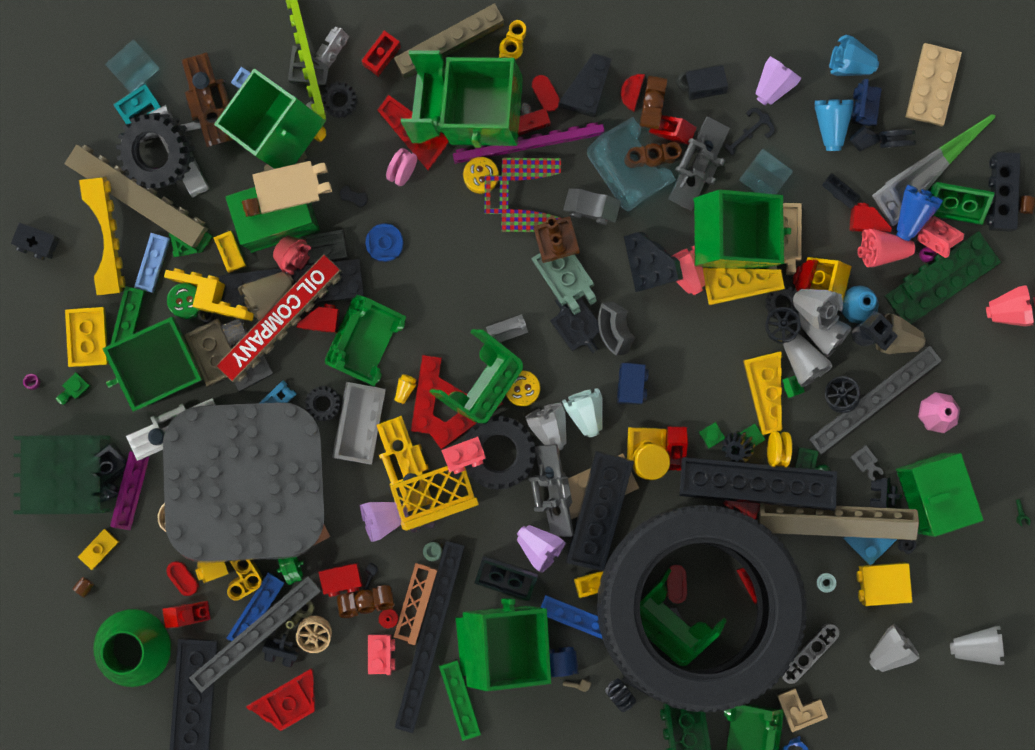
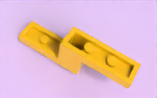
[164,268,254,321]

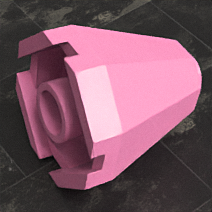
[918,392,960,433]

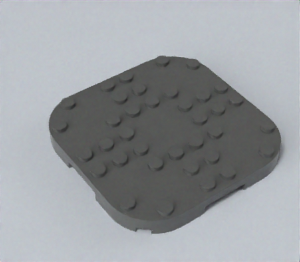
[163,403,324,563]

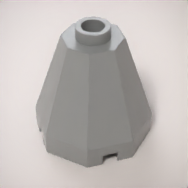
[793,289,843,331]
[525,403,566,451]
[869,624,919,672]

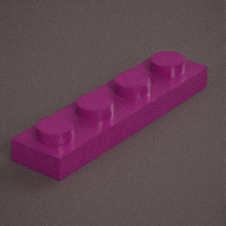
[110,451,150,530]

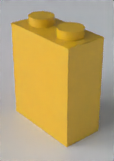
[857,562,912,606]

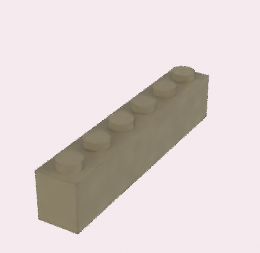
[394,3,504,79]

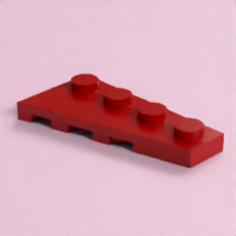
[378,95,449,171]

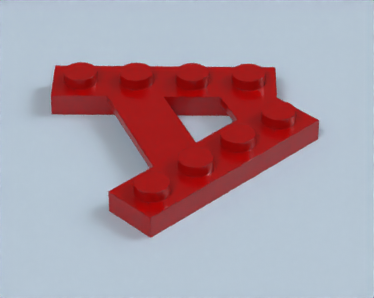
[411,355,503,449]

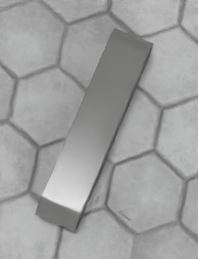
[149,105,210,198]

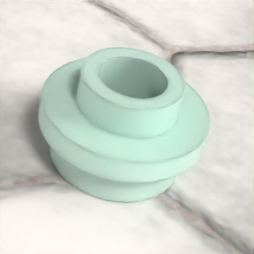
[817,573,836,593]

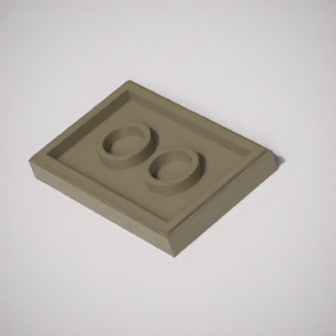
[184,318,232,387]

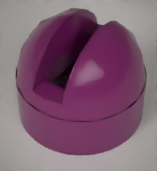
[919,247,936,263]
[23,374,40,390]

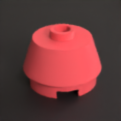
[273,236,311,275]

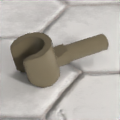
[563,679,591,692]

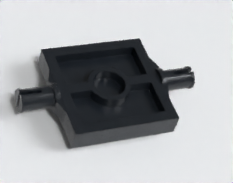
[550,298,600,354]

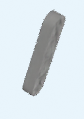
[782,623,839,684]

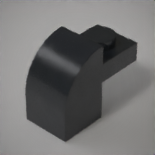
[860,311,898,351]

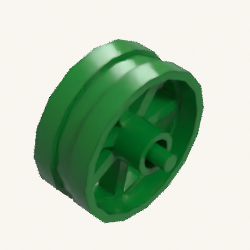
[277,557,304,585]

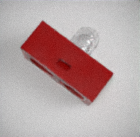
[518,103,550,136]

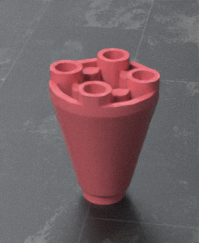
[858,229,915,267]

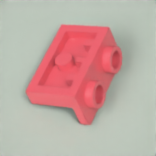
[917,216,964,258]
[442,437,486,474]
[368,634,395,675]

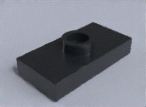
[822,173,861,209]

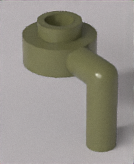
[286,600,315,629]

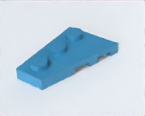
[842,537,897,566]

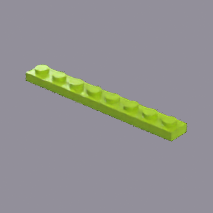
[286,0,326,120]

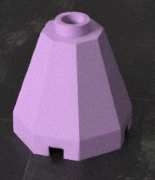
[755,56,801,106]
[360,502,408,542]
[517,525,566,573]

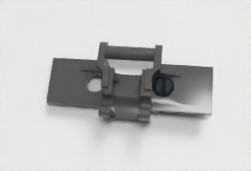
[668,116,730,211]
[528,445,574,537]

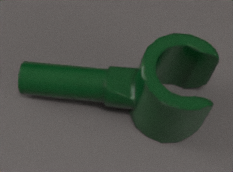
[1016,499,1031,527]

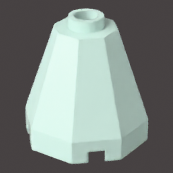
[562,388,602,437]

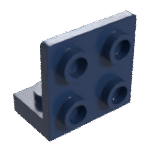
[851,79,881,127]

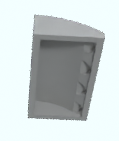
[332,382,386,465]

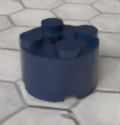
[549,647,579,678]

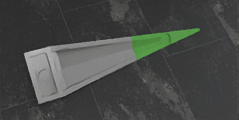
[872,115,996,226]

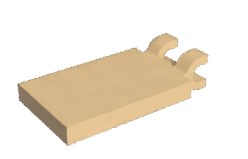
[252,161,332,214]
[767,203,802,275]

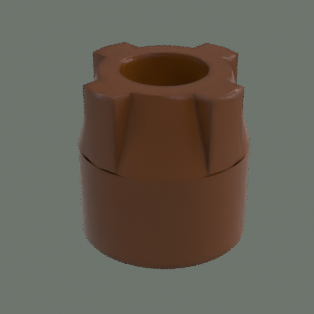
[1018,196,1035,214]
[242,198,260,217]
[72,577,94,598]

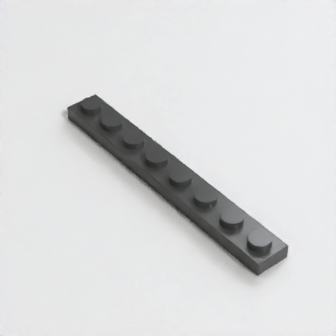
[808,346,942,454]
[189,576,321,693]

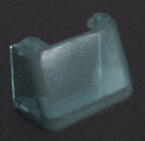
[587,117,675,211]

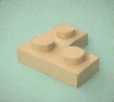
[777,688,828,732]

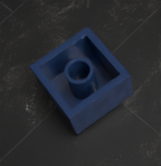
[617,363,649,405]

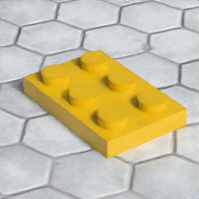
[65,307,108,367]

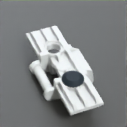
[126,398,215,461]

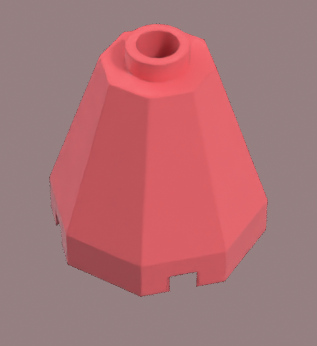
[672,246,705,295]
[986,285,1034,326]

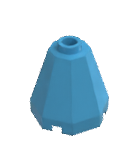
[829,35,879,76]

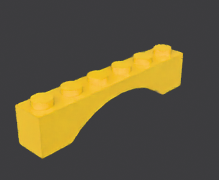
[79,177,125,295]

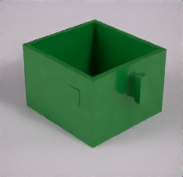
[440,57,523,148]
[214,69,326,169]
[225,187,320,253]
[693,190,791,269]
[102,317,203,412]
[896,453,984,537]
[463,598,551,691]

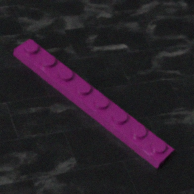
[453,123,604,164]

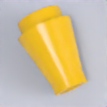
[394,374,416,404]

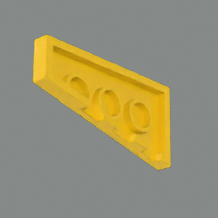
[703,268,785,305]
[743,351,782,435]

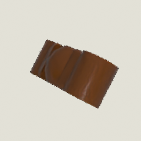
[639,75,667,130]
[624,142,682,168]
[337,585,394,618]

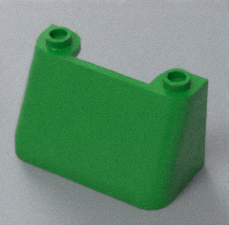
[325,295,406,386]
[724,704,784,750]

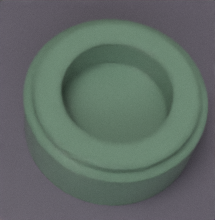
[423,542,442,561]

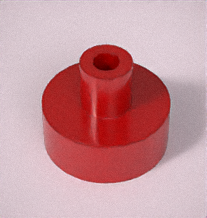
[379,609,398,628]

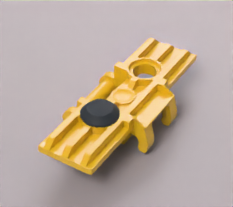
[376,416,433,512]

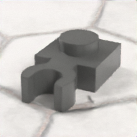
[850,445,884,481]

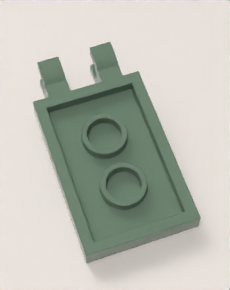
[531,253,597,315]

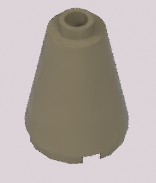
[238,272,294,320]

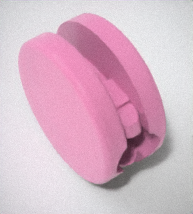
[386,148,417,186]

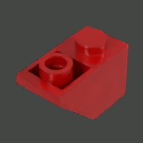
[162,601,210,628]

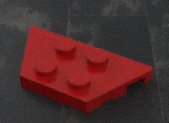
[246,668,315,731]

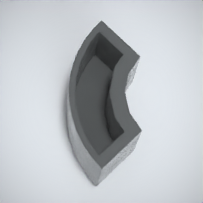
[563,188,621,225]
[598,301,635,356]

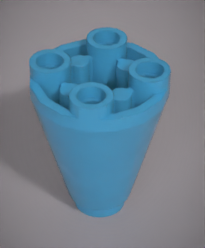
[815,99,854,151]
[841,285,879,324]

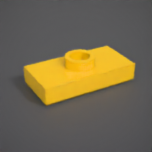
[213,231,246,273]
[78,529,119,570]
[574,571,603,598]

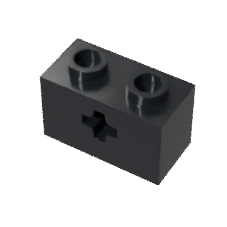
[11,222,60,260]

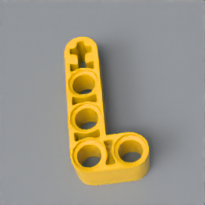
[227,560,262,600]

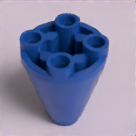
[896,184,943,241]

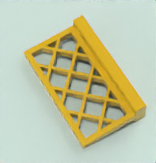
[390,466,479,530]

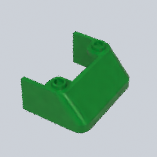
[401,50,446,143]
[429,329,523,423]
[640,568,727,666]

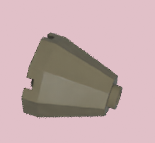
[876,313,926,354]

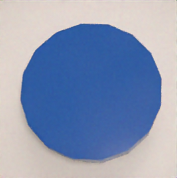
[365,223,404,262]

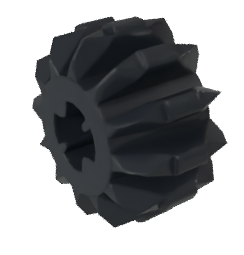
[722,430,755,463]
[605,678,636,712]

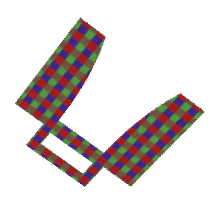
[484,158,561,232]

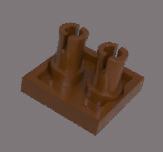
[533,216,580,263]

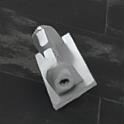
[315,26,349,68]
[486,314,528,343]

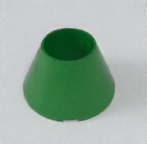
[93,609,171,687]

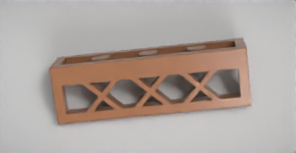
[394,563,438,645]

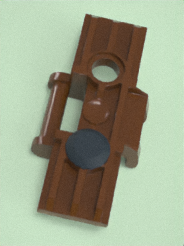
[182,52,233,147]

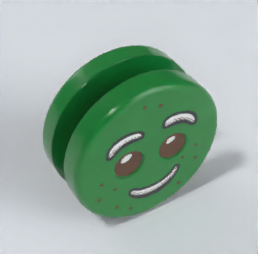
[167,283,200,319]

